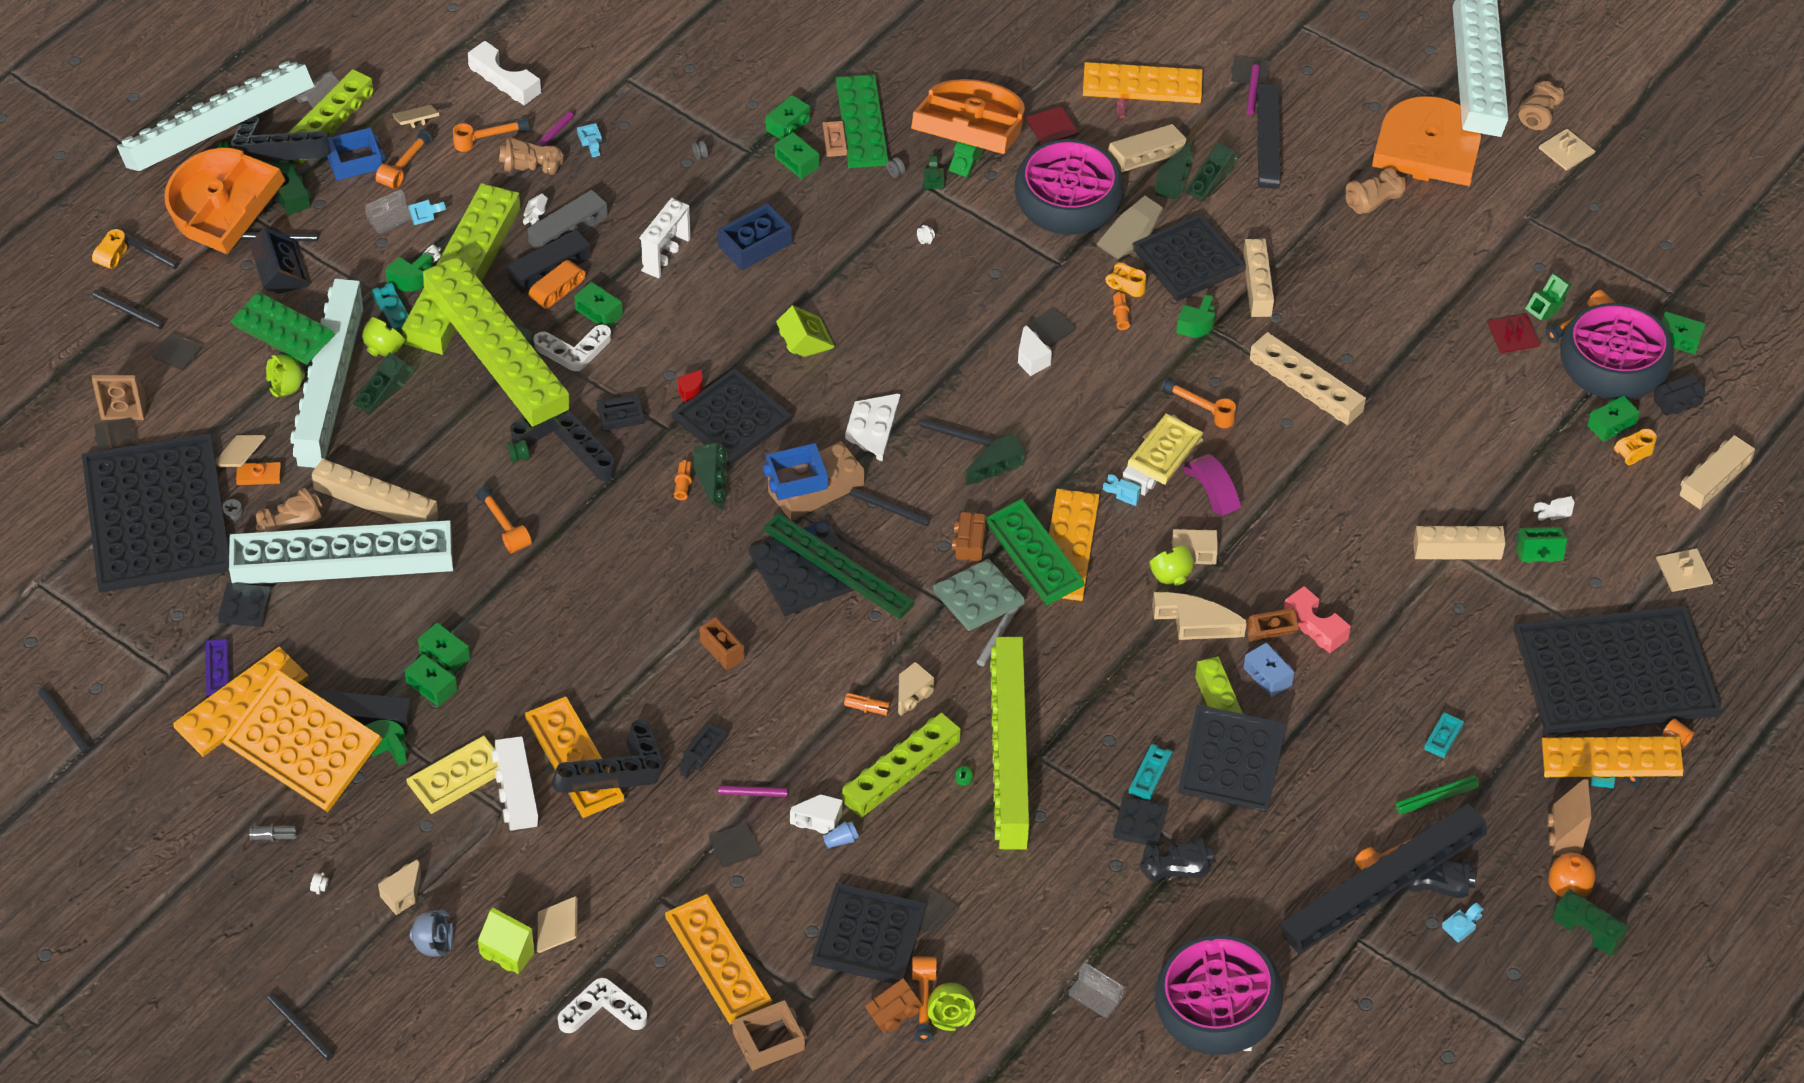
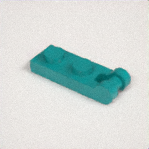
[371,283,409,333]
[1129,743,1174,801]

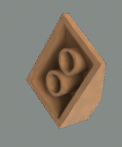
[92,375,147,420]
[1547,779,1591,856]

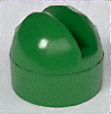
[955,766,973,786]

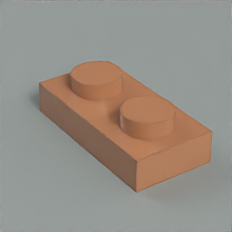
[823,121,847,157]

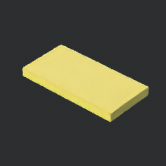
[1128,414,1203,484]
[407,736,498,814]

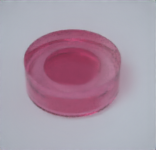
[1117,98,1127,118]

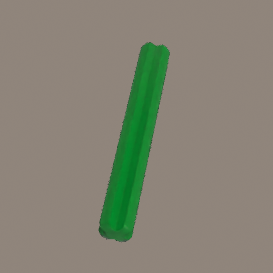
[1395,775,1479,814]

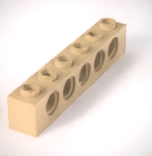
[1250,332,1366,426]

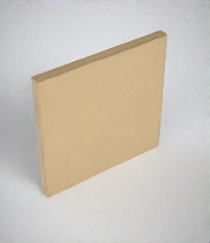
[392,104,439,128]
[1539,129,1595,171]
[215,435,266,467]
[1656,549,1713,592]
[537,896,578,953]

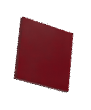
[1026,106,1078,145]
[1487,314,1540,353]

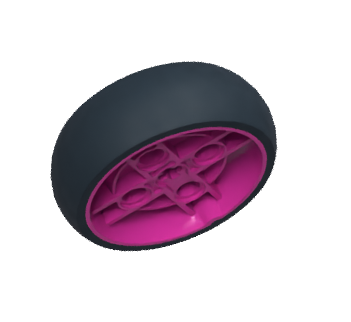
[1014,139,1123,235]
[1560,303,1674,400]
[1155,935,1284,1055]

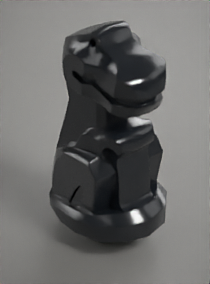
[1140,837,1214,881]
[1406,858,1476,898]

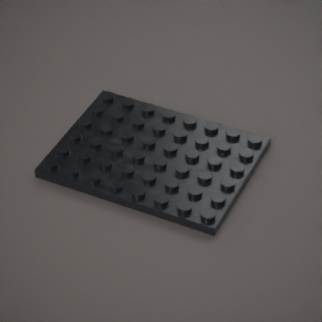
[82,433,230,593]
[1513,606,1722,735]

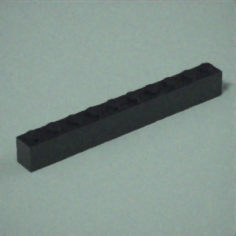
[1280,803,1487,955]

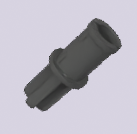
[250,824,297,842]

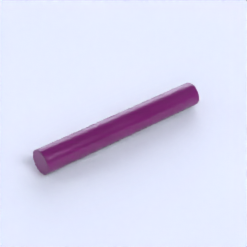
[1246,64,1260,115]
[535,111,574,147]
[718,785,787,797]

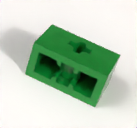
[766,95,810,139]
[775,132,820,179]
[574,282,623,327]
[1662,312,1706,355]
[1587,396,1640,442]
[1516,527,1567,563]
[418,623,470,674]
[404,654,457,707]

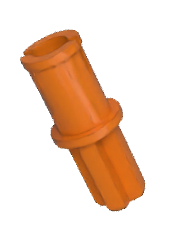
[1113,292,1130,330]
[674,460,692,500]
[844,693,890,716]

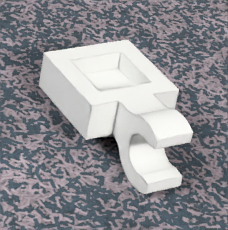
[523,194,548,225]
[1533,496,1575,521]

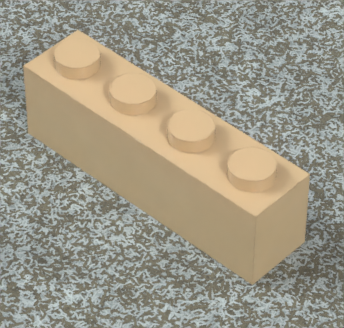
[1107,124,1187,173]
[1243,239,1274,317]
[1680,435,1755,510]
[1413,526,1505,559]

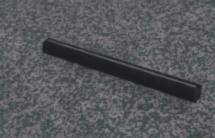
[112,227,179,269]
[239,232,318,242]
[92,290,164,330]
[920,419,1003,450]
[850,487,930,526]
[38,687,91,754]
[267,993,334,1061]

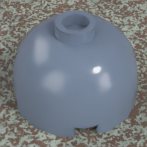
[410,910,454,957]

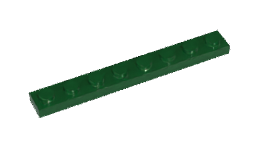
[764,513,914,619]

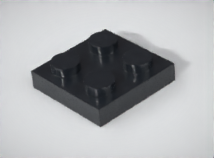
[218,583,271,627]
[1113,796,1168,846]

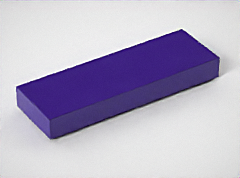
[205,639,230,698]

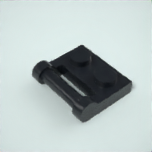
[596,392,645,431]

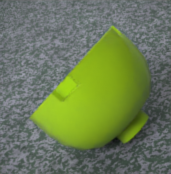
[362,317,405,357]
[266,354,305,397]
[1149,546,1194,586]
[927,982,976,1031]

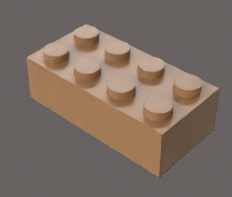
[768,441,864,521]

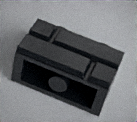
[1654,374,1705,416]

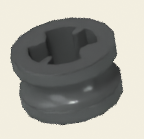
[692,140,708,160]
[886,157,905,178]
[222,499,243,521]

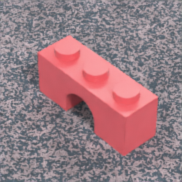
[1284,586,1351,653]

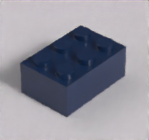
[718,203,792,271]

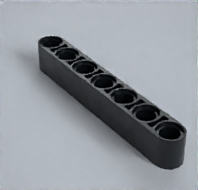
[1257,84,1280,189]

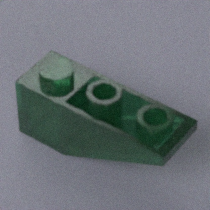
[1154,143,1194,200]
[1185,143,1238,202]
[353,352,415,415]
[965,434,1025,486]
[693,443,728,510]

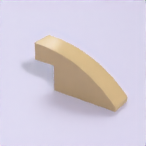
[1152,592,1246,640]

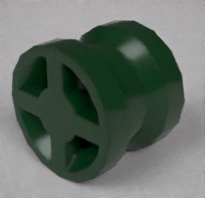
[507,439,529,464]

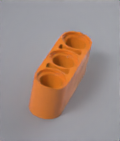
[529,260,586,309]

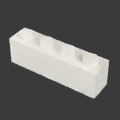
[491,736,538,831]

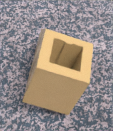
[1172,529,1218,564]
[898,662,934,716]
[378,860,421,915]

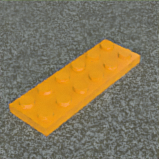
[1083,62,1202,103]
[1049,489,1099,601]
[173,647,308,757]
[525,697,624,818]
[1542,737,1683,777]
[665,894,772,1024]

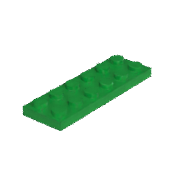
[836,75,888,168]
[230,292,335,365]
[986,499,1085,606]

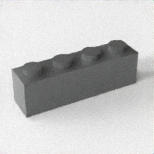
[527,190,608,250]

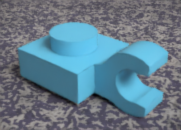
[577,123,602,157]
[408,200,446,225]
[1103,474,1141,506]
[1442,903,1483,943]

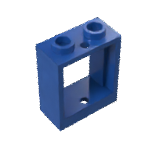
[327,128,385,181]
[763,443,828,501]

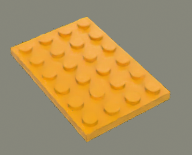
[222,670,382,812]

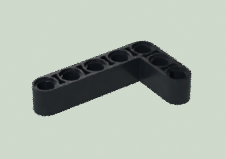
[231,116,331,162]
[510,410,615,481]
[552,720,663,793]

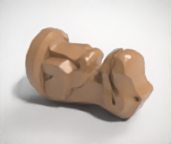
[1518,81,1564,130]
[499,138,563,175]
[1346,168,1405,214]
[256,488,323,533]

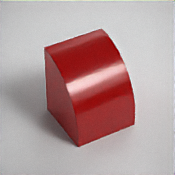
[677,370,703,403]

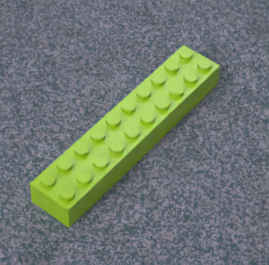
[402,183,521,355]
[423,255,569,427]
[990,637,1029,849]

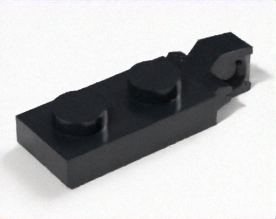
[680,722,728,778]

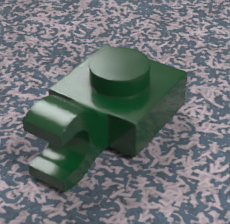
[923,155,944,189]

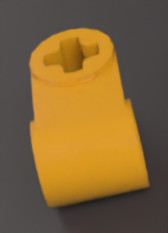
[92,229,127,269]
[1105,262,1146,297]
[1614,429,1657,465]

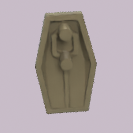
[1097,196,1163,260]

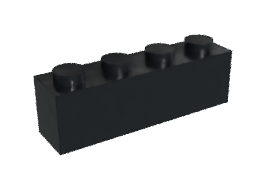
[507,230,591,294]
[320,691,412,734]

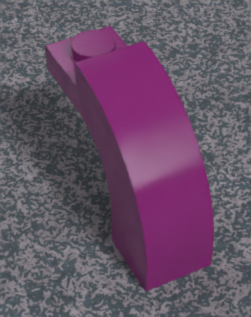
[1183,454,1241,516]

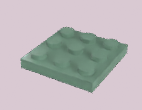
[933,559,1024,631]

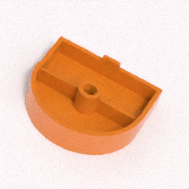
[911,79,1025,154]
[1372,97,1481,186]
[164,148,285,254]

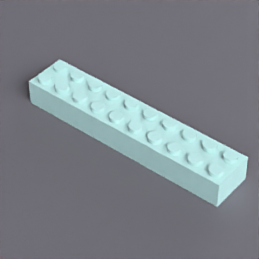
[1453,0,1508,137]
[117,61,314,171]
[291,279,363,468]
[229,521,453,584]

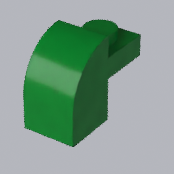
[948,141,984,178]
[385,253,433,292]
[1525,273,1572,320]
[1176,295,1215,337]
[365,720,408,766]

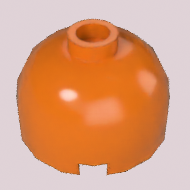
[1548,852,1596,898]

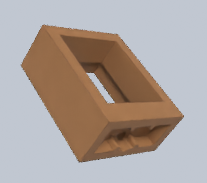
[732,1000,807,1071]

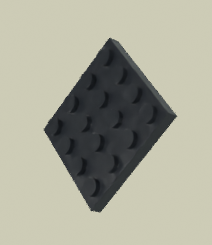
[1132,213,1246,301]
[672,368,792,466]
[748,519,855,616]
[1178,705,1286,813]
[811,883,926,984]

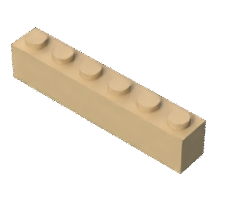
[312,458,438,523]

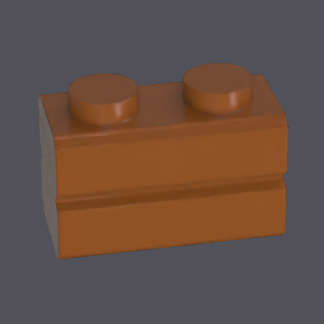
[952,512,986,562]
[1246,608,1298,642]
[699,617,744,670]
[864,978,923,1033]

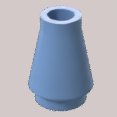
[823,821,859,849]

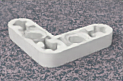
[534,325,611,371]
[558,978,647,1033]

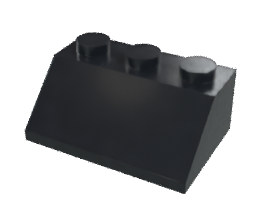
[249,228,310,293]

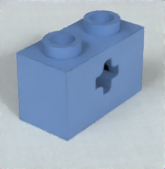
[1243,643,1294,698]

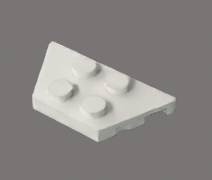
[845,394,900,461]

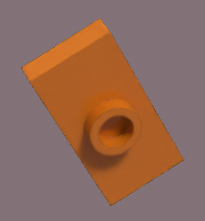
[236,462,281,485]

